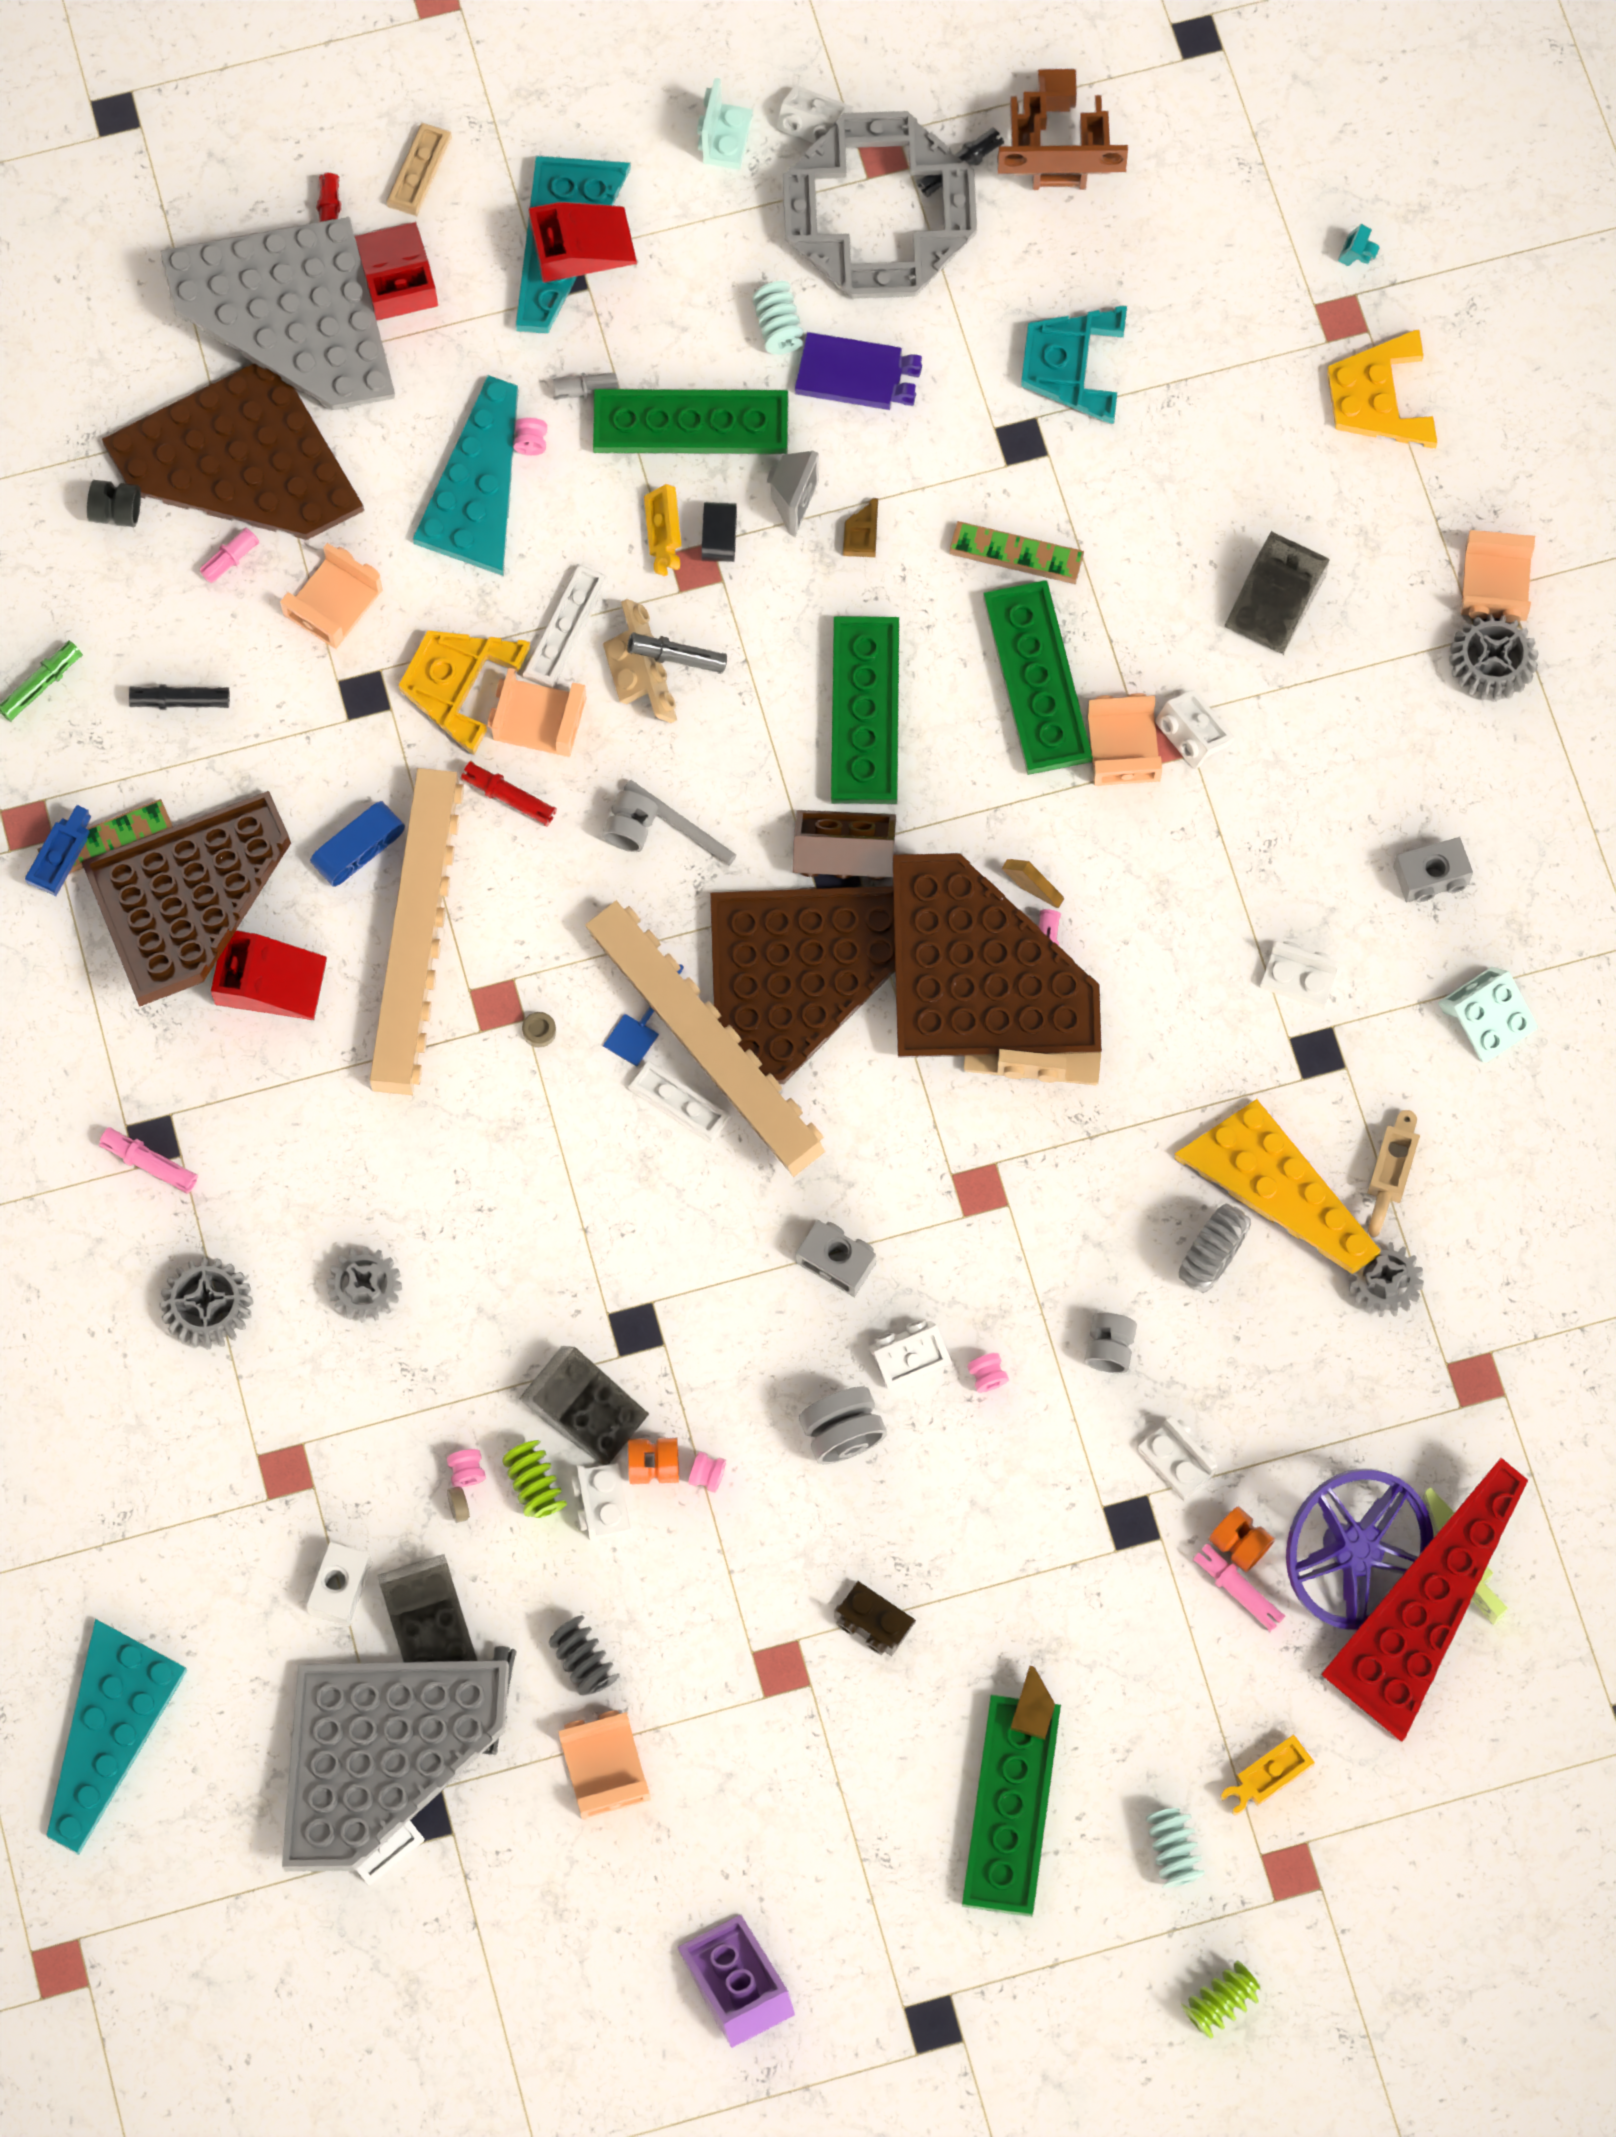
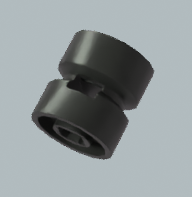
[87,480,141,527]

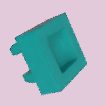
[1337,223,1380,267]

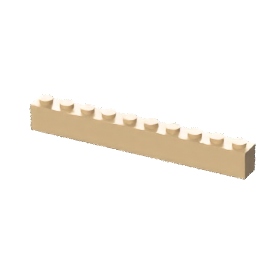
[370,768,464,1096]
[585,900,825,1177]

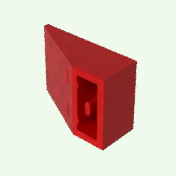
[528,202,637,283]
[355,222,438,321]
[211,931,327,1021]

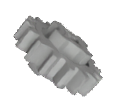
[1348,1242,1424,1317]
[326,1247,402,1323]

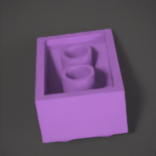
[678,1915,795,2048]

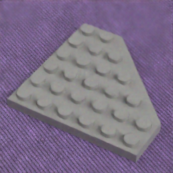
[161,217,395,410]
[282,1661,509,1872]

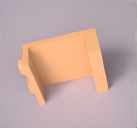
[1461,530,1535,623]
[280,543,383,649]
[488,668,587,757]
[1087,693,1162,786]
[558,1710,651,1820]

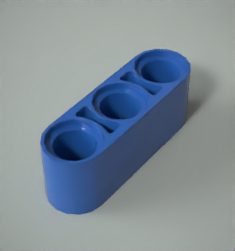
[310,801,405,887]

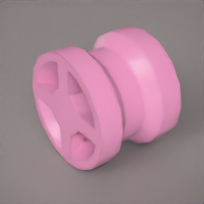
[514,418,547,455]
[967,1353,1009,1393]
[446,1449,486,1487]
[689,1451,726,1493]

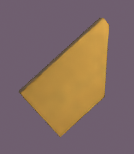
[843,498,878,557]
[1002,859,1064,908]
[1011,1665,1055,1740]

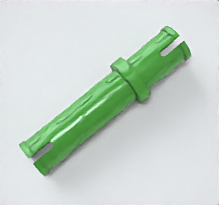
[0,640,83,722]

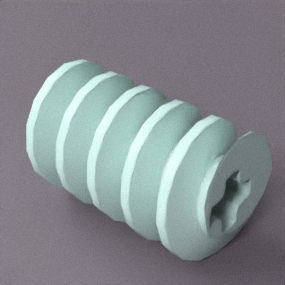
[752,281,803,355]
[1146,1808,1205,1888]

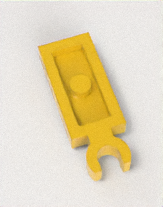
[644,484,681,576]
[1220,1734,1315,1816]

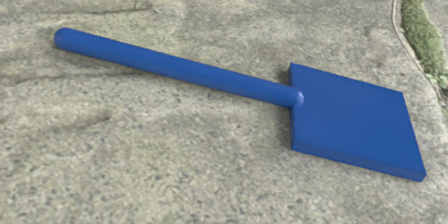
[603,964,684,1067]

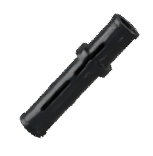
[916,127,1004,197]
[129,684,230,710]

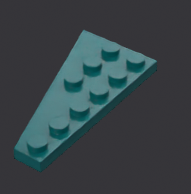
[516,156,631,334]
[413,375,519,576]
[47,1618,188,1855]

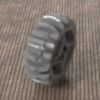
[1449,613,1539,702]
[1179,1203,1251,1293]
[159,1257,254,1350]

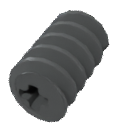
[548,1615,620,1696]

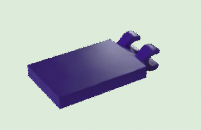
[795,332,922,410]

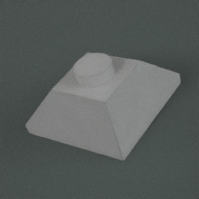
[767,451,819,537]

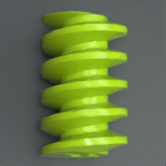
[502,1440,567,1518]
[1181,1960,1261,2039]

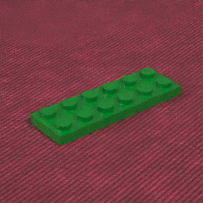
[593,389,788,454]
[983,580,1093,775]
[831,616,899,805]
[962,1695,1061,1917]

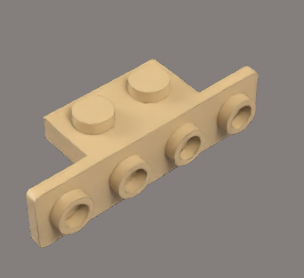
[603,599,677,723]
[964,1049,1101,1085]

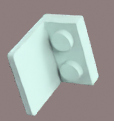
[697,78,753,170]
[1438,967,1538,1063]

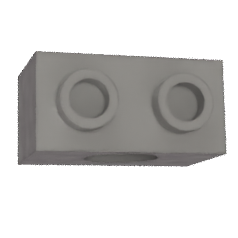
[1393,837,1473,903]
[796,1220,876,1298]

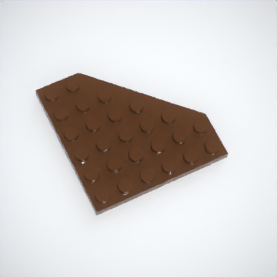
[102,363,365,540]
[82,791,291,1007]
[892,853,1102,1058]
[710,886,895,1087]

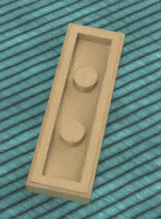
[386,122,452,216]

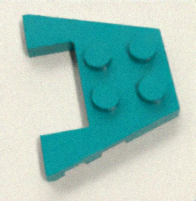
[1021,306,1127,424]

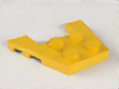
[1327,330,1437,448]
[398,630,531,755]

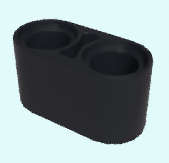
[702,502,737,562]

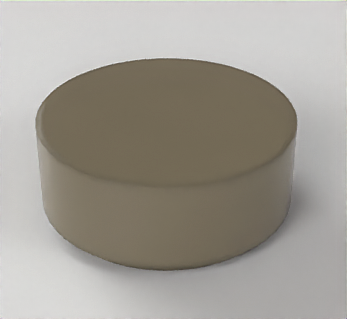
[522,1012,556,1048]
[447,1486,470,1523]

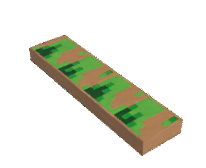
[949,521,1084,585]
[37,799,173,874]

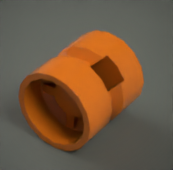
[628,1438,679,1484]
[1209,1506,1275,1573]

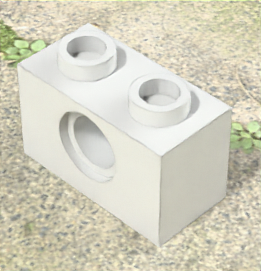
[304,1542,373,1627]

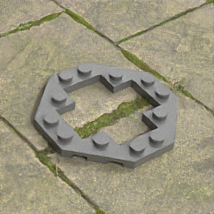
[783,111,977,299]

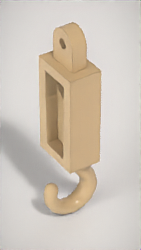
[1367,1110,1420,1238]

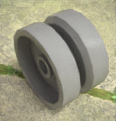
[799,1386,887,1465]

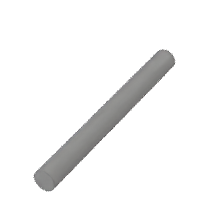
[624,780,737,865]

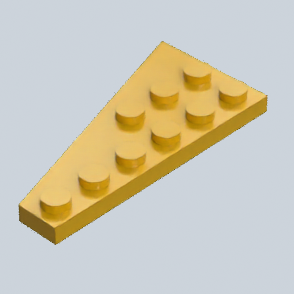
[1174,1099,1380,1274]

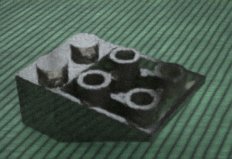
[1224,531,1330,655]
[519,1346,649,1466]
[377,1554,477,1663]

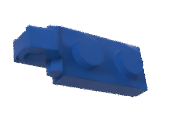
[25,805,91,896]

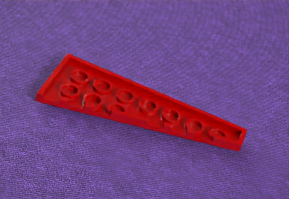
[1320,1457,1528,1742]

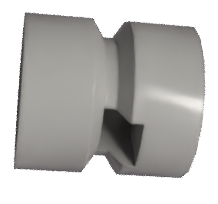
[602,791,658,852]
[1084,1312,1137,1373]

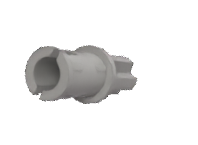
[553,373,618,400]

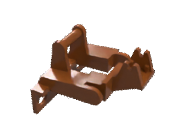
[997,69,1128,190]

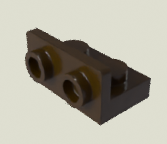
[834,1581,916,1657]

